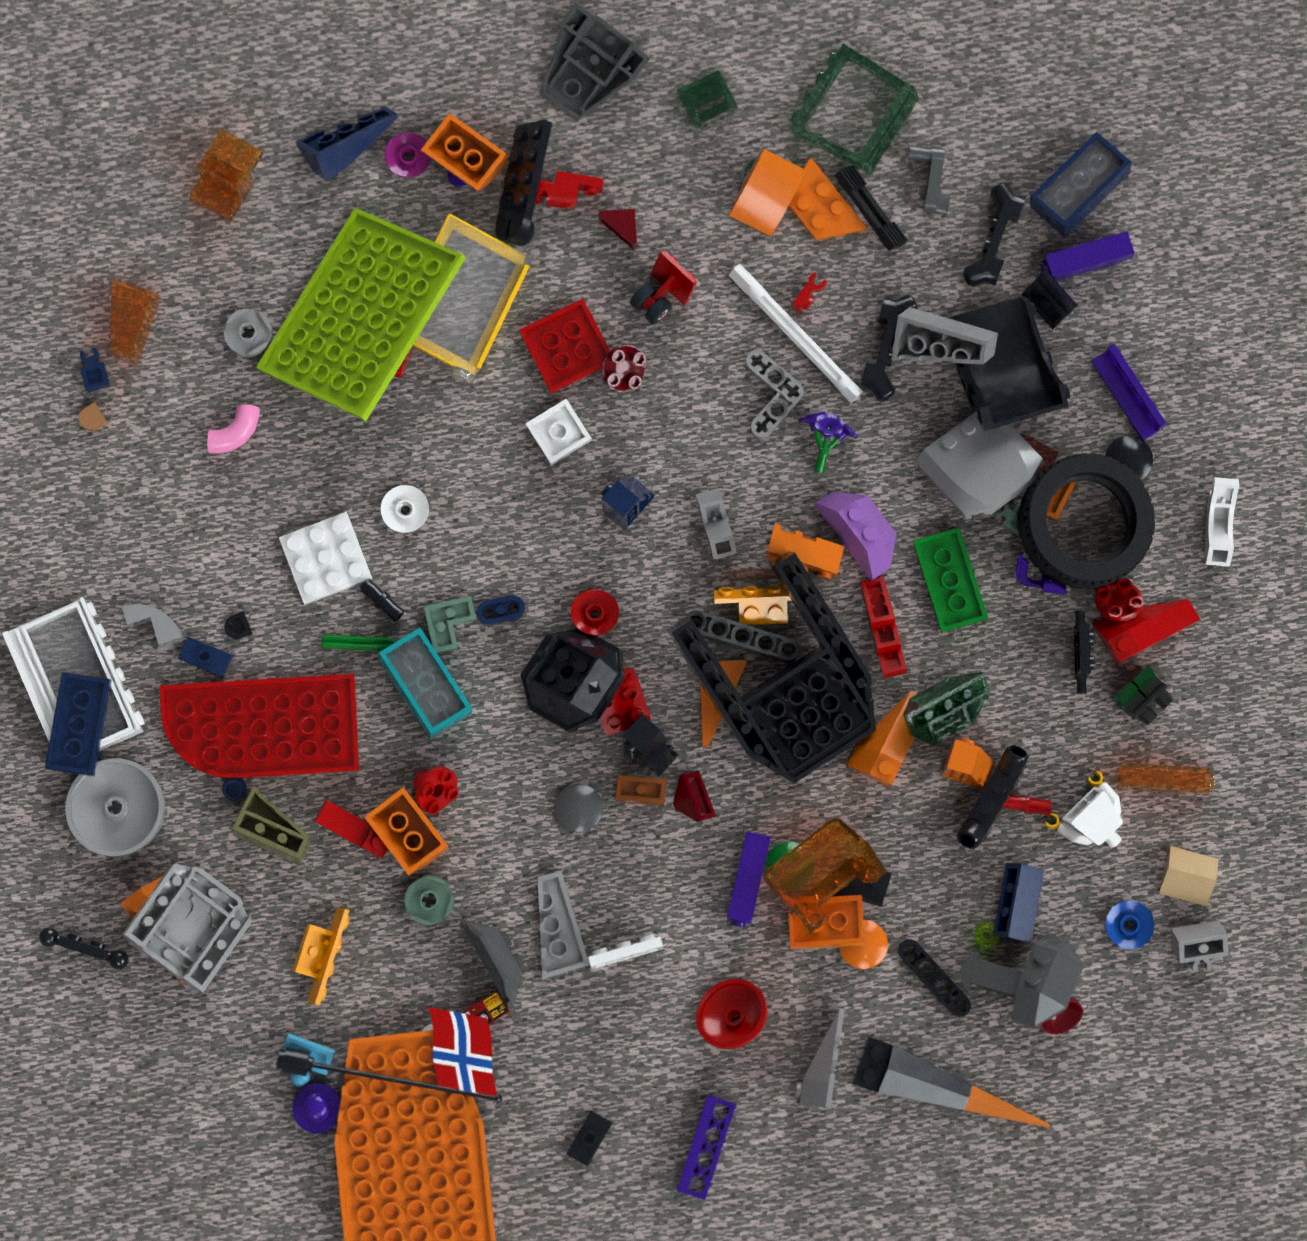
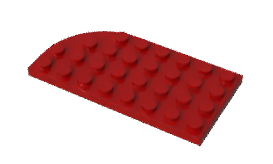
[160,674,360,779]

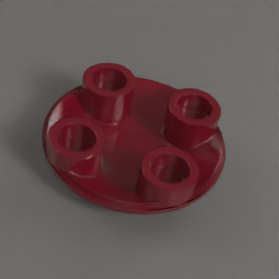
[602,344,646,392]

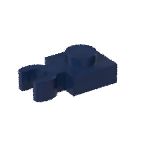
[80,347,111,393]

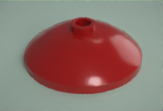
[696,979,768,1050]

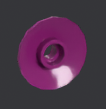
[385,132,431,178]

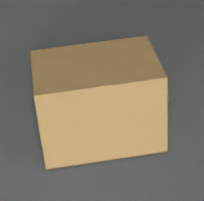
[1158,846,1218,906]

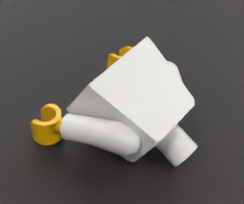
[1045,771,1123,848]

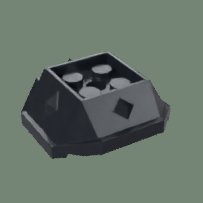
[521,629,625,733]

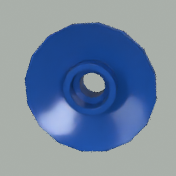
[1105,900,1155,950]

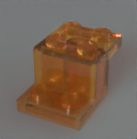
[189,128,263,222]

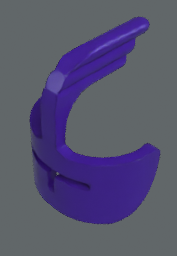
[1016,553,1067,595]

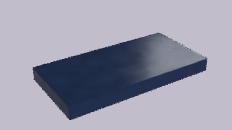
[45,672,112,777]

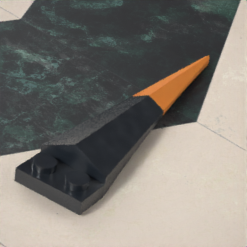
[852,1037,1050,1127]

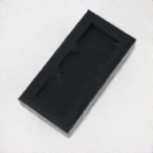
[566,1111,612,1167]

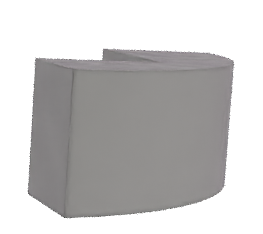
[696,488,737,560]
[122,604,185,648]

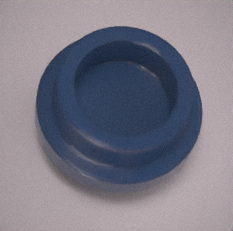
[222,778,247,801]

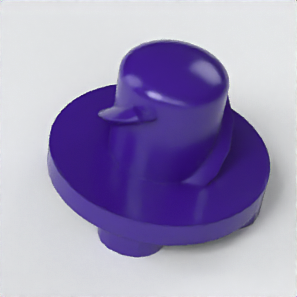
[292,1083,341,1133]

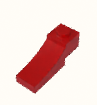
[314,800,388,859]

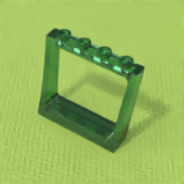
[789,43,920,176]

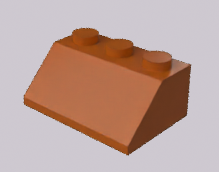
[421,113,508,192]
[364,787,449,876]

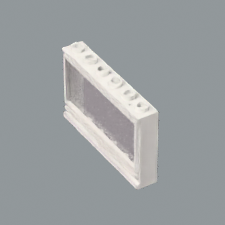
[2,597,145,752]

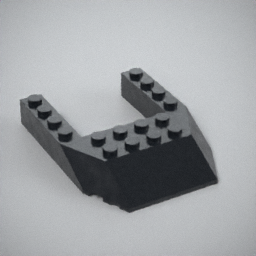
[667,551,876,784]

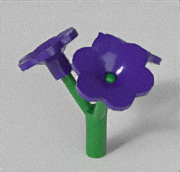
[798,412,858,473]

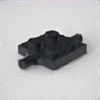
[1074,611,1095,694]

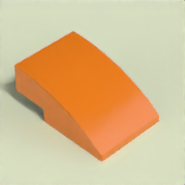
[728,149,806,237]

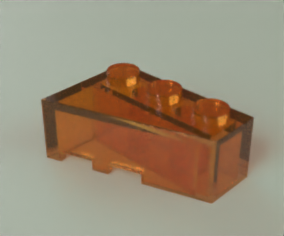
[111,279,161,366]

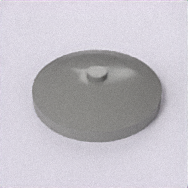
[65,758,165,857]

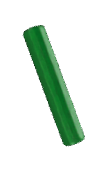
[321,634,394,651]

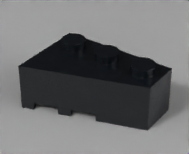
[623,714,679,777]

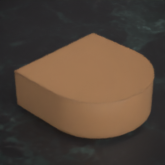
[78,402,108,431]

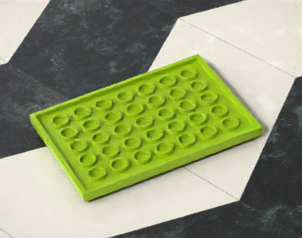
[256,208,466,421]

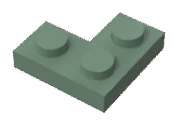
[424,596,477,654]

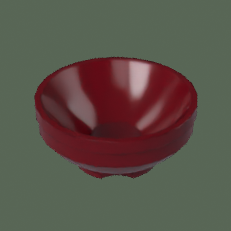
[1041,997,1083,1034]

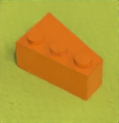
[766,523,845,580]
[941,738,995,789]

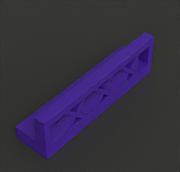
[1091,343,1167,441]
[677,1094,736,1200]

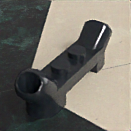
[963,182,1025,287]
[860,295,918,402]
[956,745,1029,849]

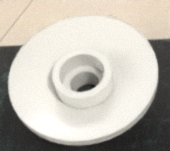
[381,485,429,533]

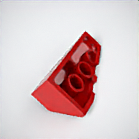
[1092,599,1201,666]

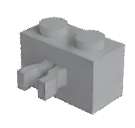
[1171,921,1229,972]

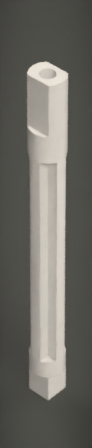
[729,264,863,403]

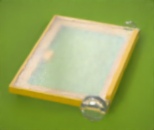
[413,213,532,384]

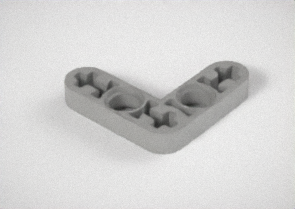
[746,350,804,439]

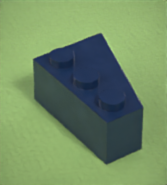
[601,477,656,531]

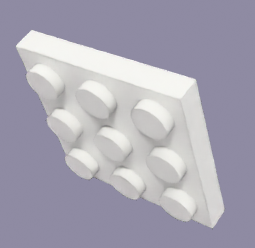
[279,511,372,605]

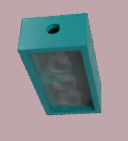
[378,628,473,740]

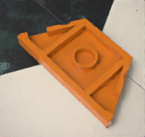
[788,158,867,241]

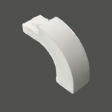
[1205,477,1239,567]

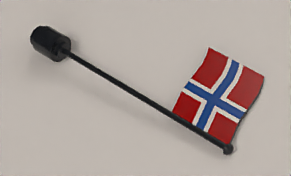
[277,1007,502,1104]

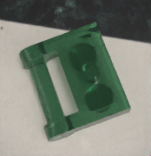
[677,70,738,129]

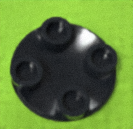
[1105,436,1153,480]

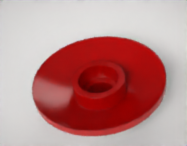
[571,589,619,636]

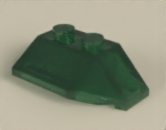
[904,672,990,745]

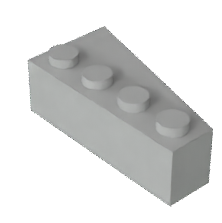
[891,307,998,364]

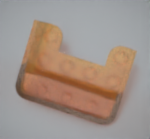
[763,818,887,933]

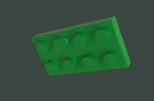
[912,527,988,634]

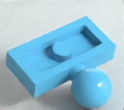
[283,1034,336,1087]

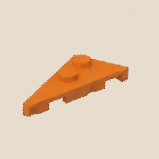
[700,660,747,747]

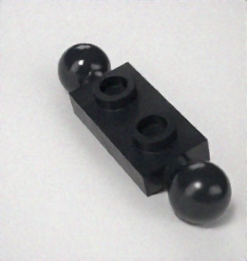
[39,927,129,970]

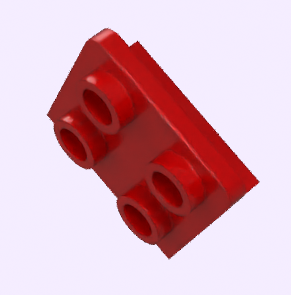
[600,668,651,736]

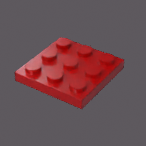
[519,299,610,394]

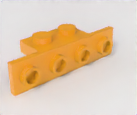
[714,585,792,625]
[292,907,349,1005]

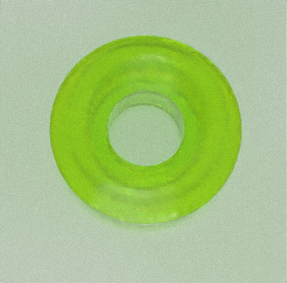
[974,923,999,948]

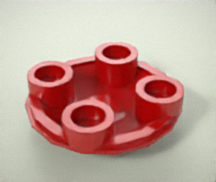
[1095,578,1144,622]

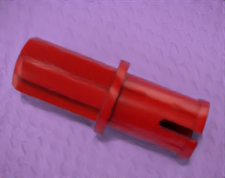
[1003,794,1052,815]

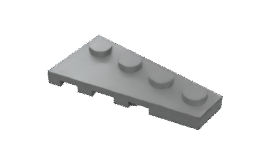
[537,870,590,980]

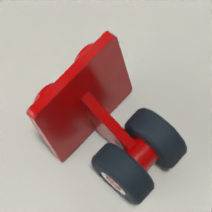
[630,250,697,325]

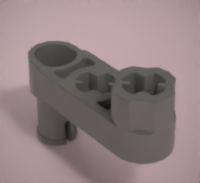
[908,145,951,216]

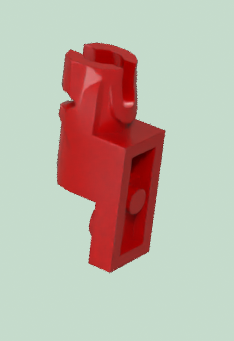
[535,171,604,209]

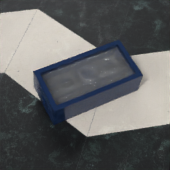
[1030,132,1132,238]

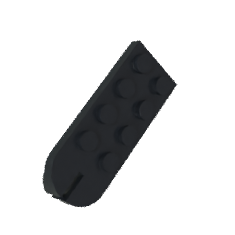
[496,120,552,246]

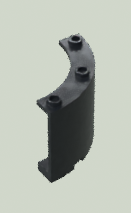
[949,296,1070,431]

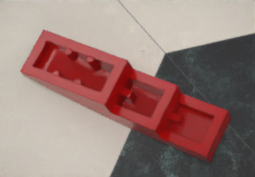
[860,577,907,679]

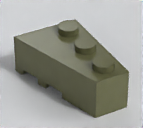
[232,786,311,866]

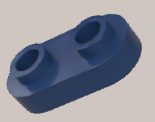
[477,595,525,626]

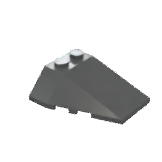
[540,2,651,122]

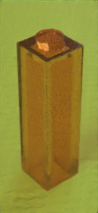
[1118,762,1214,795]

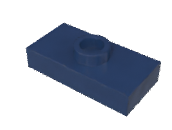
[178,637,233,678]

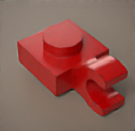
[792,273,827,314]

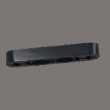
[898,939,971,1017]

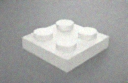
[525,399,592,465]

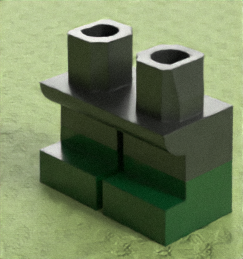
[1113,665,1174,726]

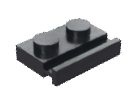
[1021,270,1078,330]
[834,858,892,907]

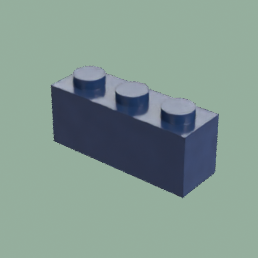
[993,863,1044,943]

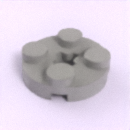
[224,309,272,357]

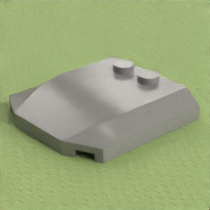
[916,411,1044,520]
[122,863,252,993]

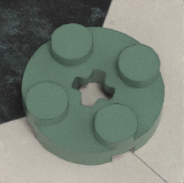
[404,876,454,926]

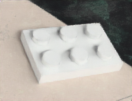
[588,934,663,969]

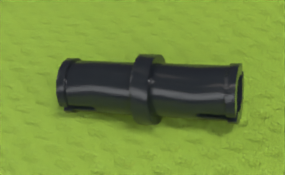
[359,579,405,622]

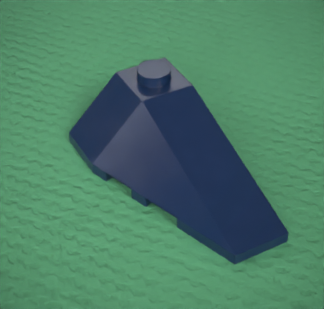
[296,107,398,180]

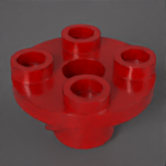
[413,766,459,815]

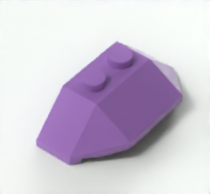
[814,491,897,581]

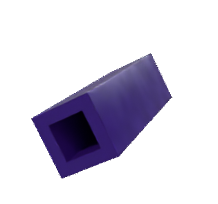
[1041,231,1135,281]
[727,831,771,928]

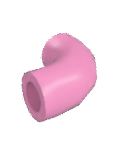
[207,405,260,454]

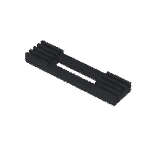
[834,165,908,251]

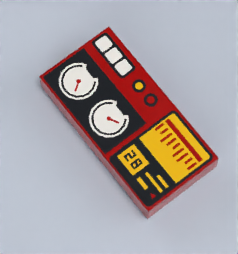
[462,990,510,1025]

